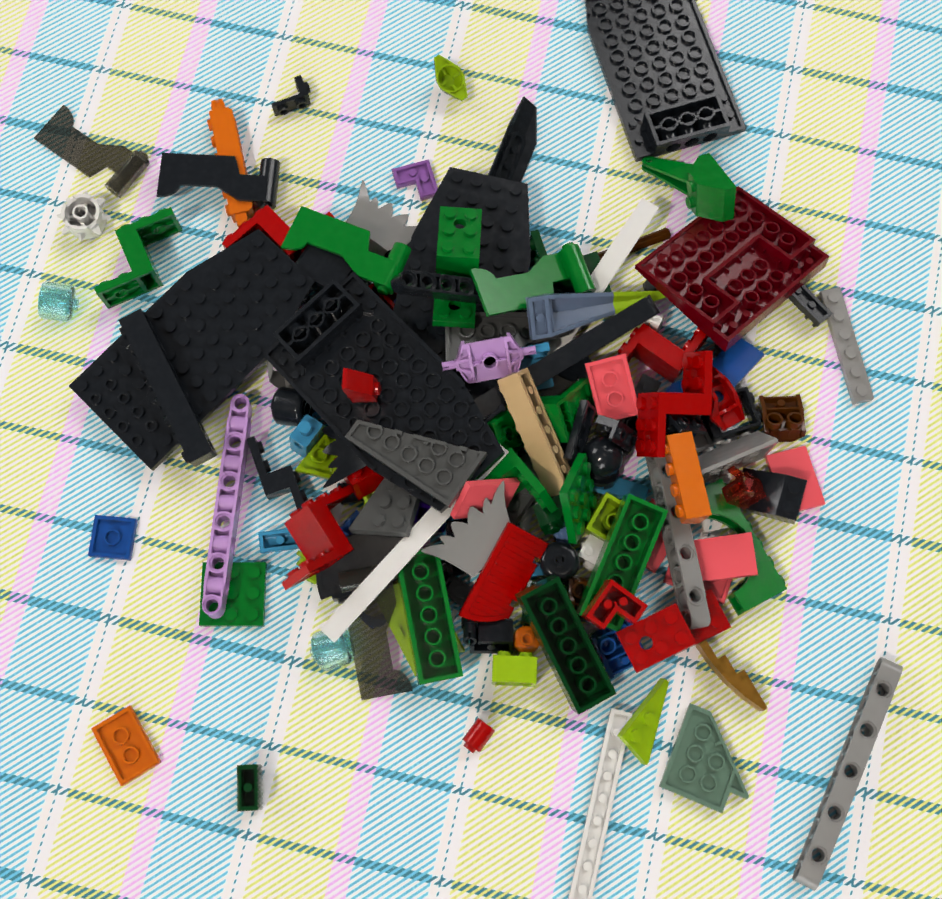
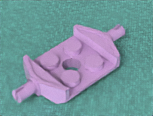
[442,332,536,384]

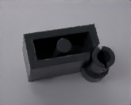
[461,617,513,654]

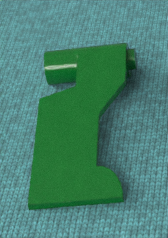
[281,206,412,296]
[469,242,596,317]

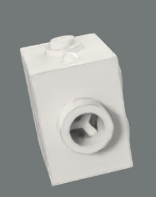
[577,534,604,571]

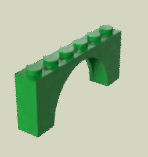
[705,478,787,616]

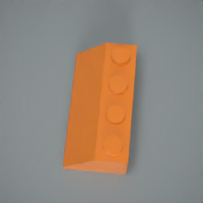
[665,431,712,524]

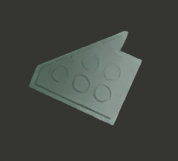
[659,703,749,813]

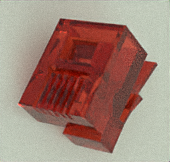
[721,466,766,509]

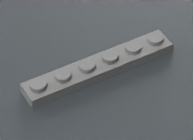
[819,287,874,405]

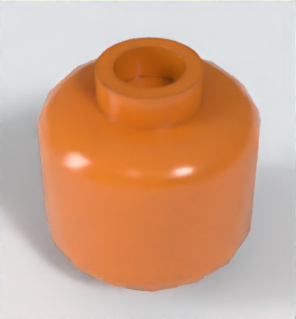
[513,626,540,653]

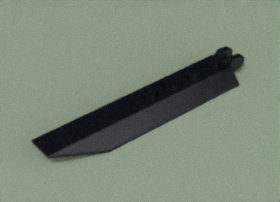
[488,96,537,182]

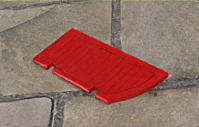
[458,522,548,622]

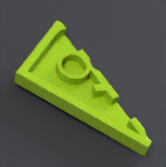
[295,434,338,480]
[617,678,669,765]

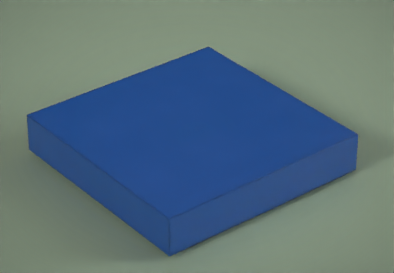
[88,515,138,561]

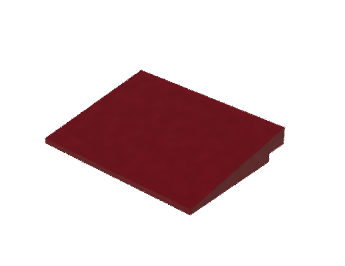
[635,186,829,352]

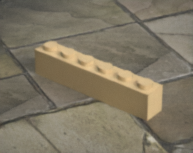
[497,367,570,497]

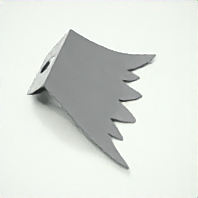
[346,180,417,256]
[421,481,510,578]

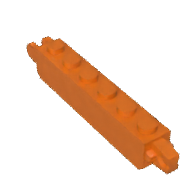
[207,99,256,227]

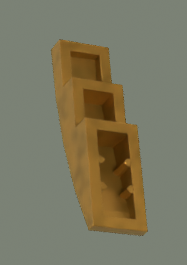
[695,640,768,712]

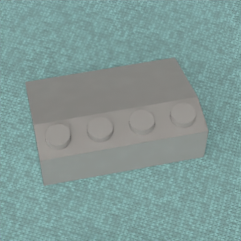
[698,431,779,484]

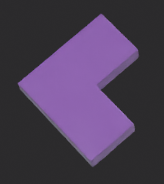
[392,159,438,201]

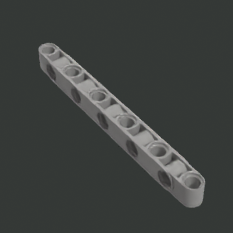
[637,415,710,629]
[792,657,903,891]

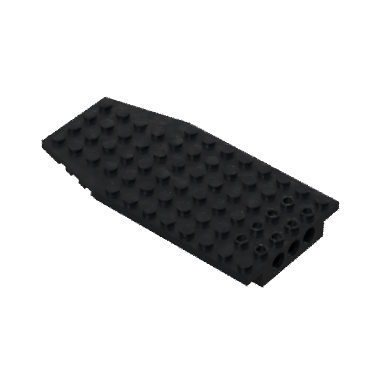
[585,0,746,162]
[393,167,531,399]
[69,229,316,471]
[262,272,505,513]

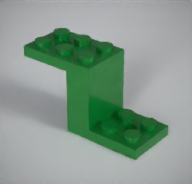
[433,206,482,328]
[94,207,183,309]
[487,378,597,453]
[484,447,558,514]

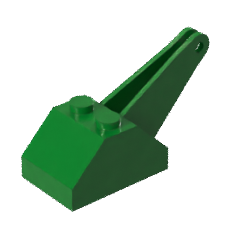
[642,153,736,222]

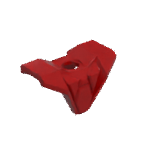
[710,366,745,431]

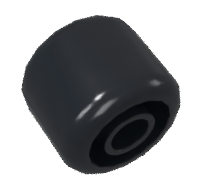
[271,386,313,427]
[539,541,580,584]

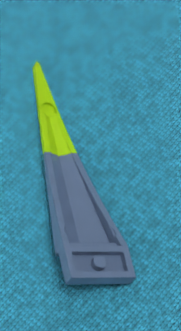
[525,291,666,340]

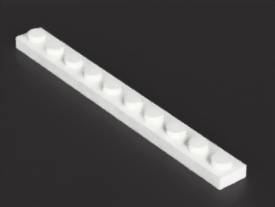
[568,708,633,899]

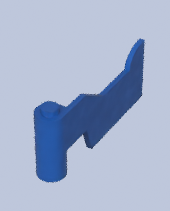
[664,338,765,438]

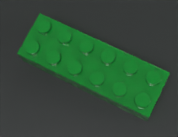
[576,493,668,632]
[397,549,463,685]

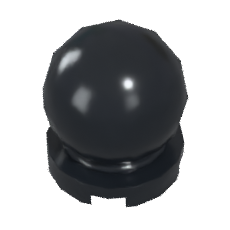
[584,436,623,490]

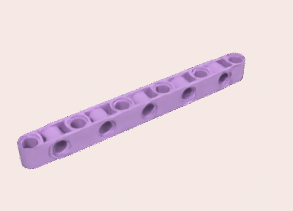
[202,394,252,619]

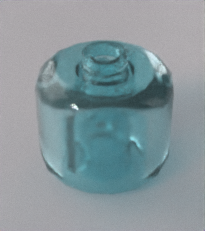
[38,281,79,322]
[310,630,355,671]

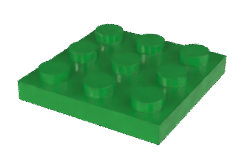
[559,453,597,544]
[199,562,267,627]

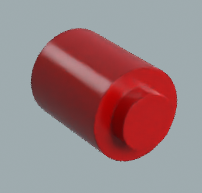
[462,718,495,754]

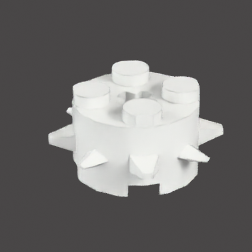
[56,191,111,242]

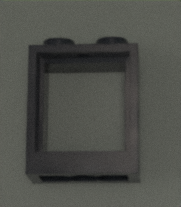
[701,387,762,443]

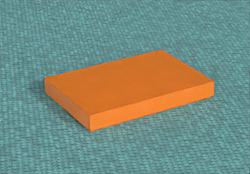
[91,705,162,786]

